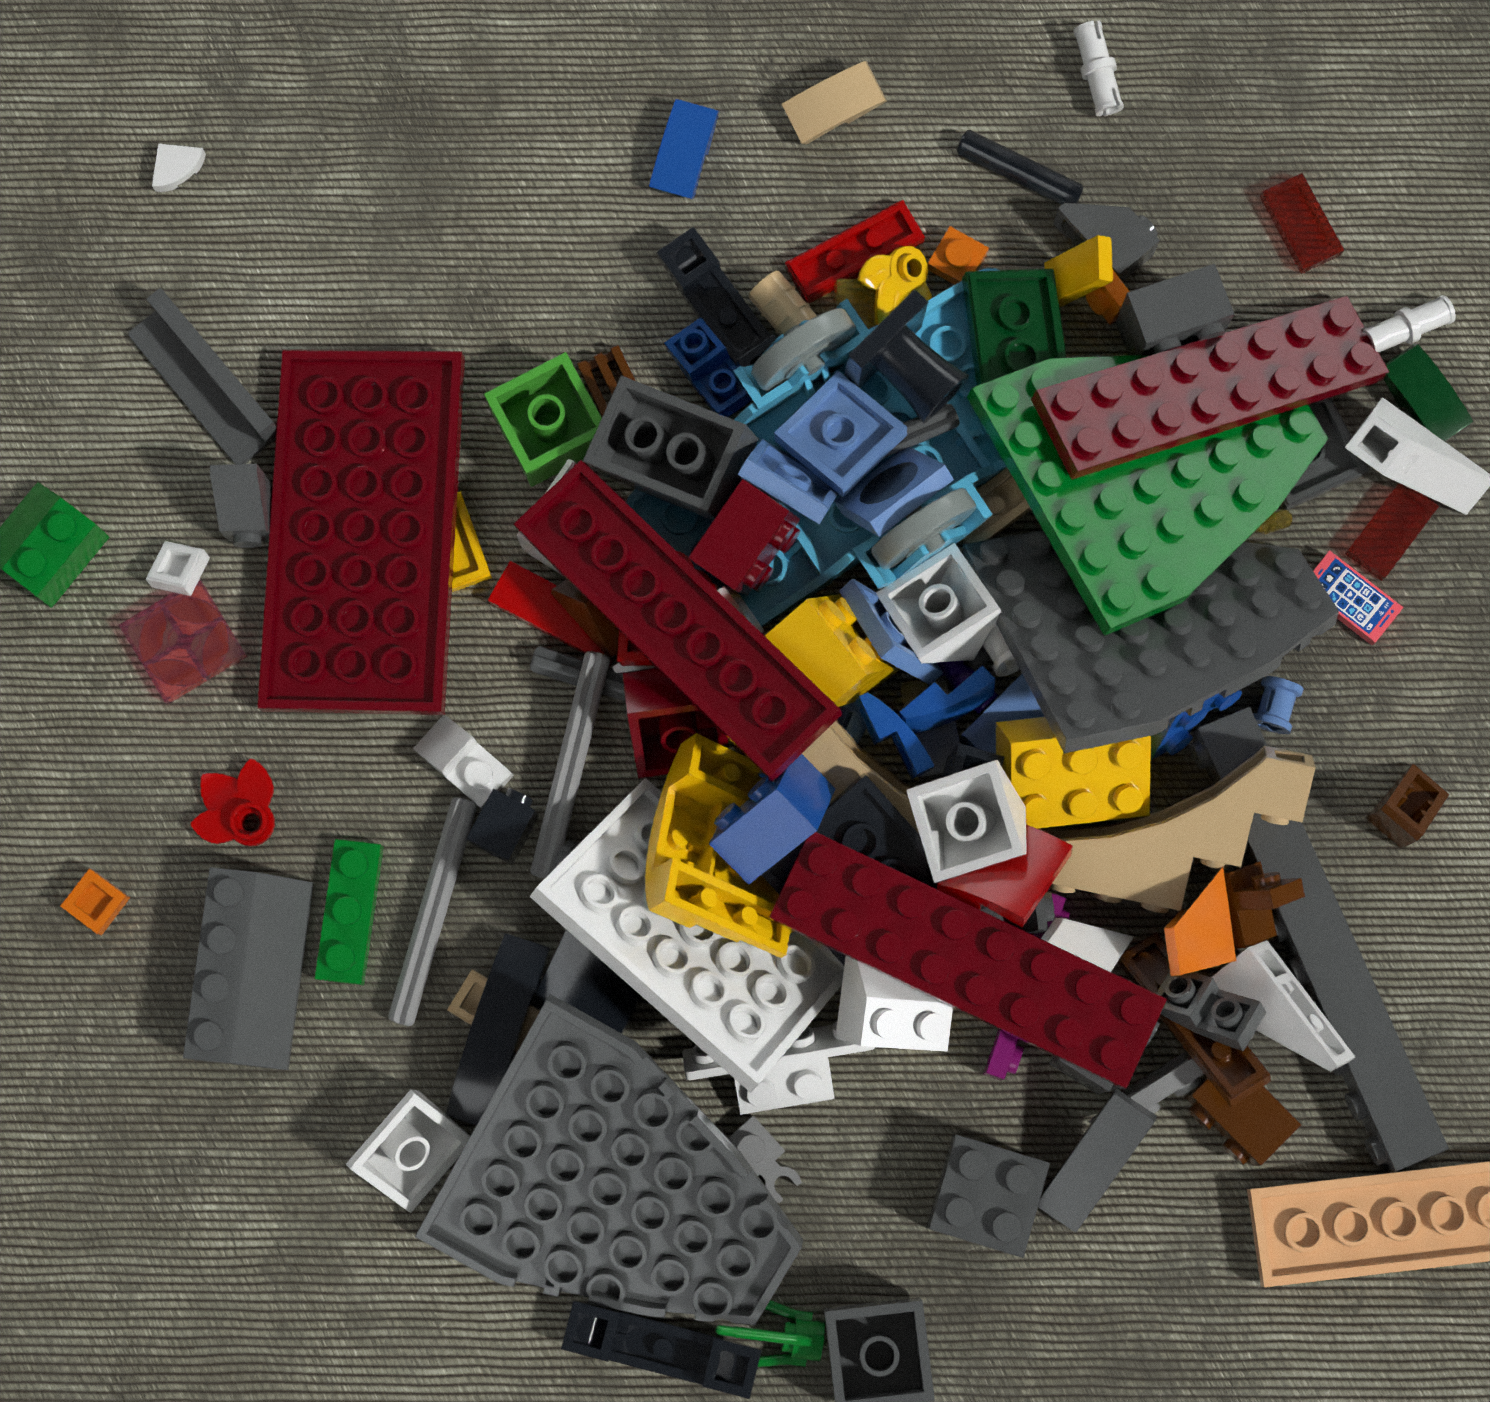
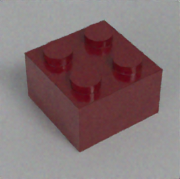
[688,479,800,596]
[623,668,729,778]

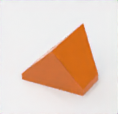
[1164,867,1236,976]

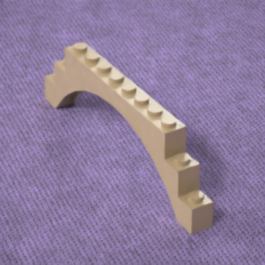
[802,720,1316,913]

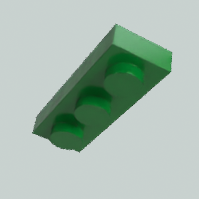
[315,839,384,986]

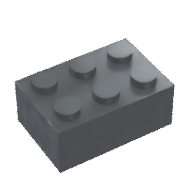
[583,376,759,521]

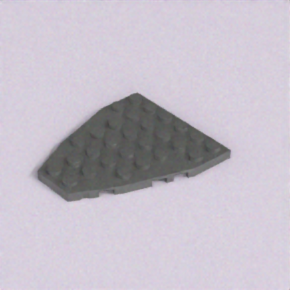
[962,530,1339,753]
[415,994,803,1325]

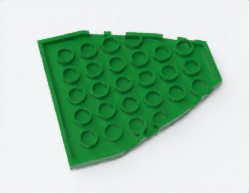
[967,355,1329,636]

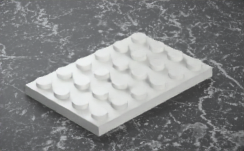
[530,778,844,1093]

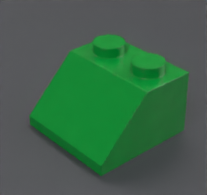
[0,482,110,608]

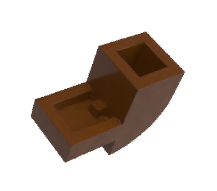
[1224,861,1305,948]

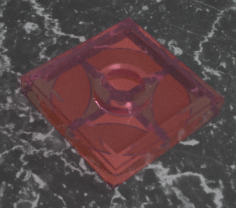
[119,579,248,705]

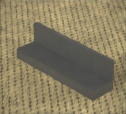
[128,287,277,464]

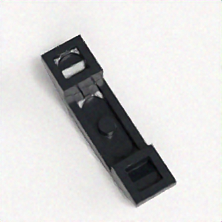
[656,227,777,367]
[446,933,551,1125]
[561,1301,762,1399]

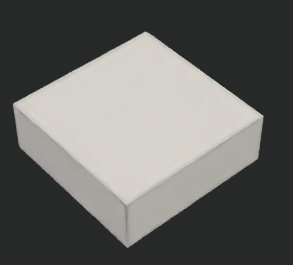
[146,541,210,596]

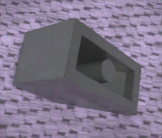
[1054,203,1160,282]
[210,464,273,548]

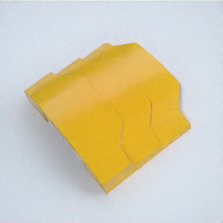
[645,733,794,958]

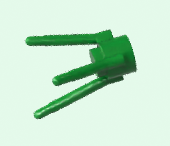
[715,1300,825,1367]

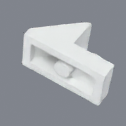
[413,715,514,809]

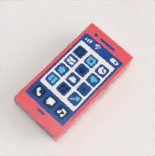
[1313,550,1404,645]

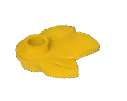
[857,246,932,325]

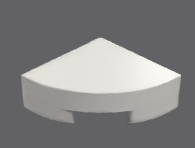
[152,144,206,192]

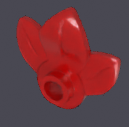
[190,759,275,846]

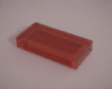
[1260,173,1344,274]
[1345,483,1439,581]

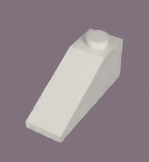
[1211,940,1355,1072]

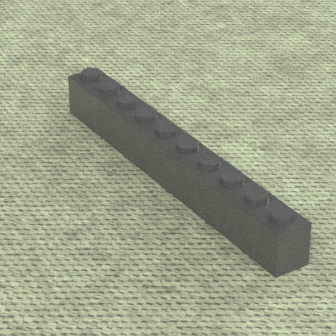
[1189,707,1449,1171]

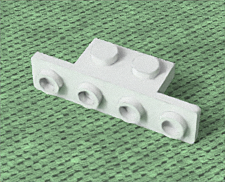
[682,1022,875,1115]

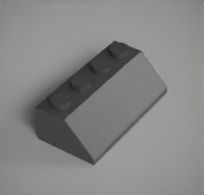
[183,867,314,1070]

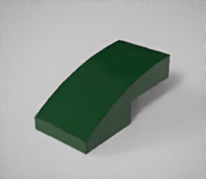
[1384,344,1474,442]

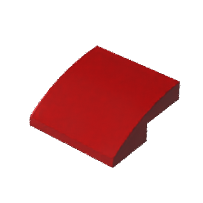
[937,824,1073,927]

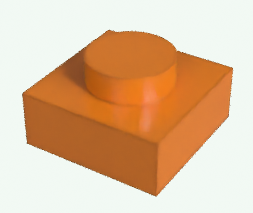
[927,226,989,285]
[1086,270,1130,325]
[60,868,130,936]

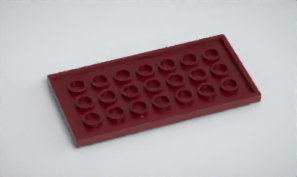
[257,350,465,715]

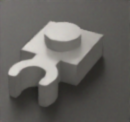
[728,1116,802,1203]

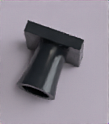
[844,290,969,424]

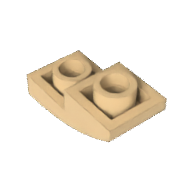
[782,61,887,145]

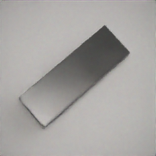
[1038,1089,1157,1233]

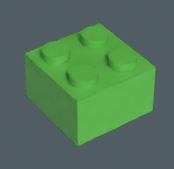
[484,352,602,487]

